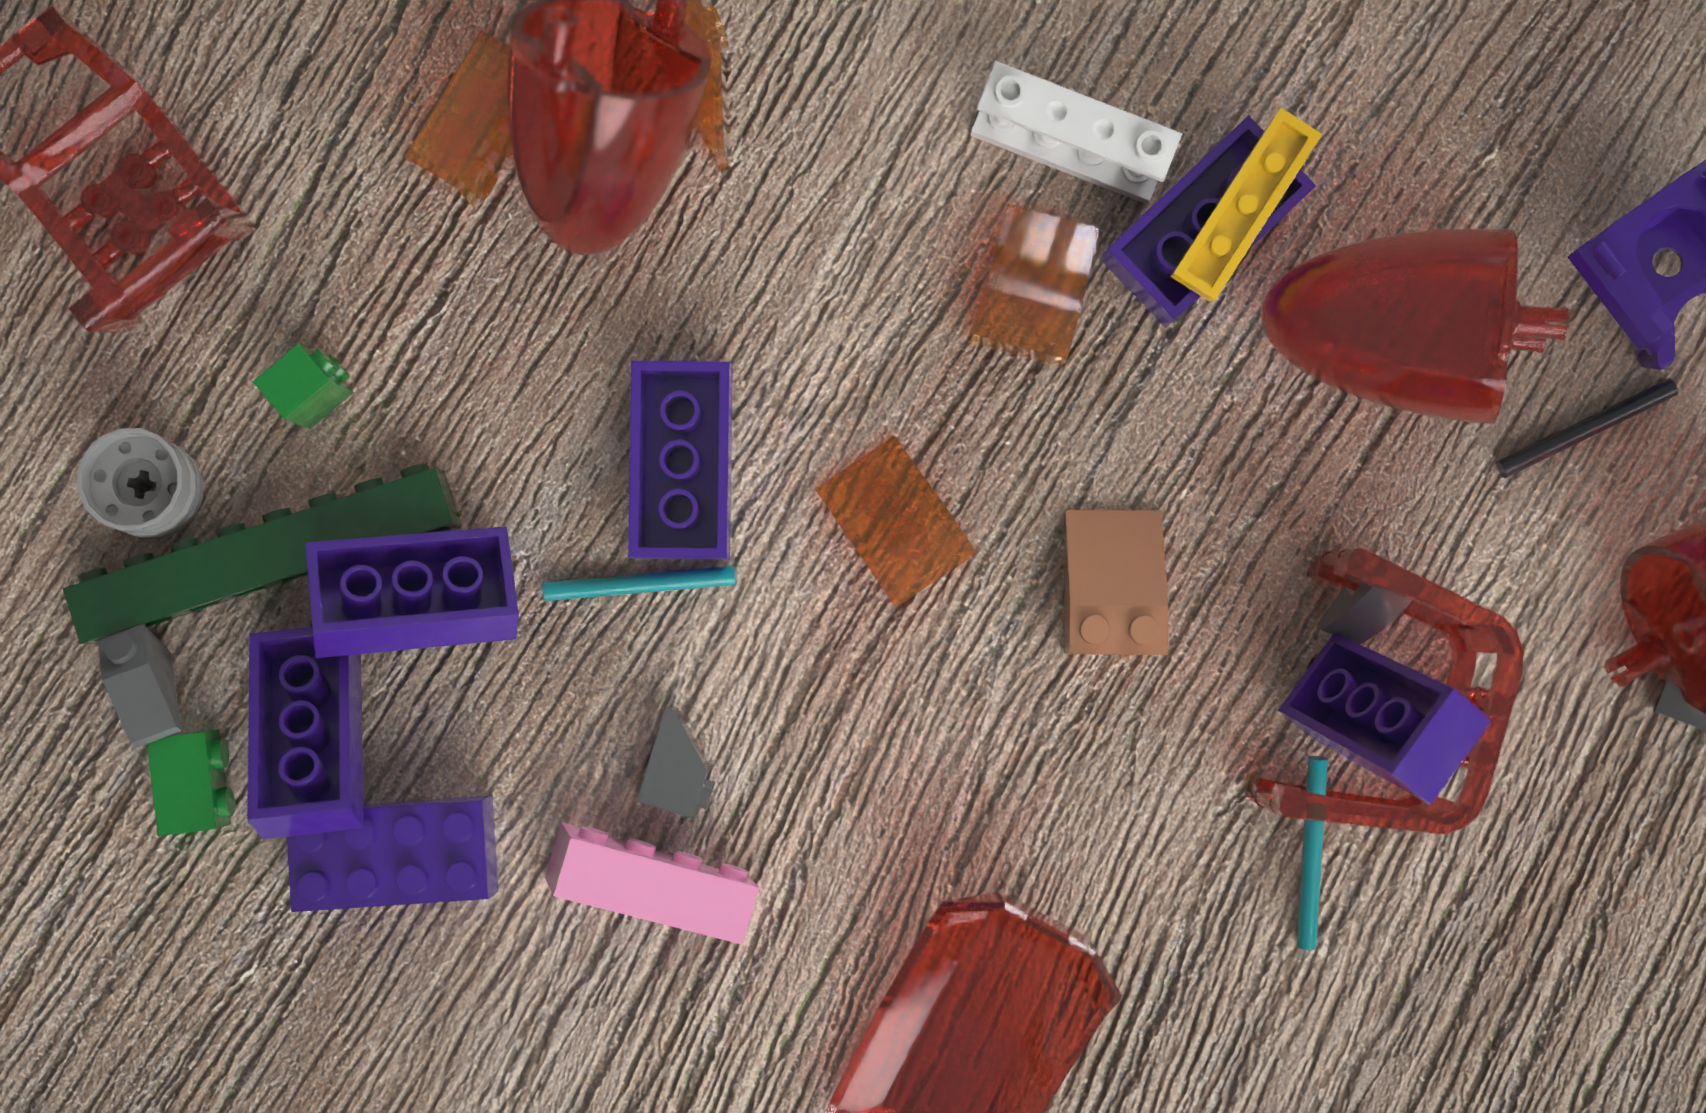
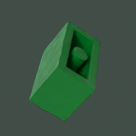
[252,343,354,429]
[147,729,235,837]

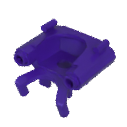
[1567,160,1706,370]

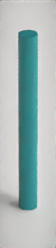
[542,566,736,601]
[1297,756,1328,950]

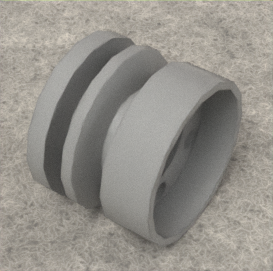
[77,428,203,539]

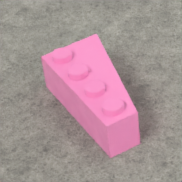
[545,822,759,944]

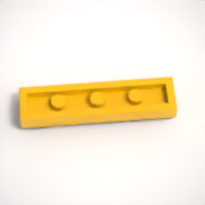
[1170,108,1322,303]

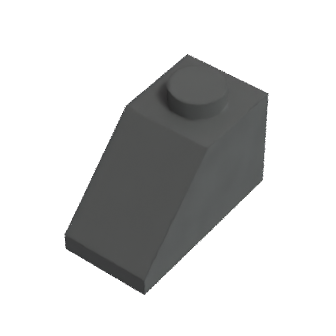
[98,624,181,748]
[637,705,715,818]

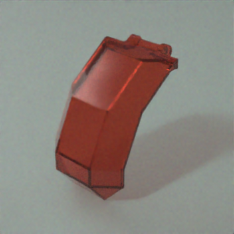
[824,891,1122,1113]

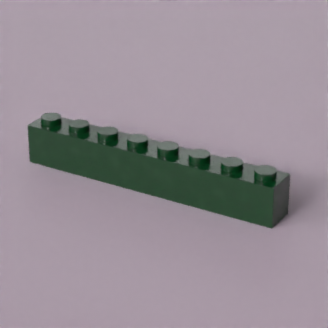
[62,463,462,644]

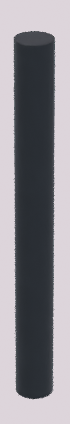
[1496,378,1678,478]

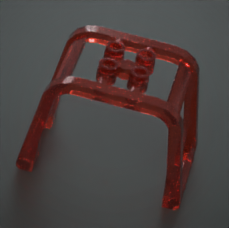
[0,5,256,333]
[1246,548,1524,834]

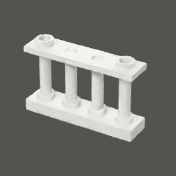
[970,61,1182,204]

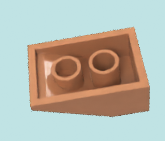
[1064,510,1168,655]

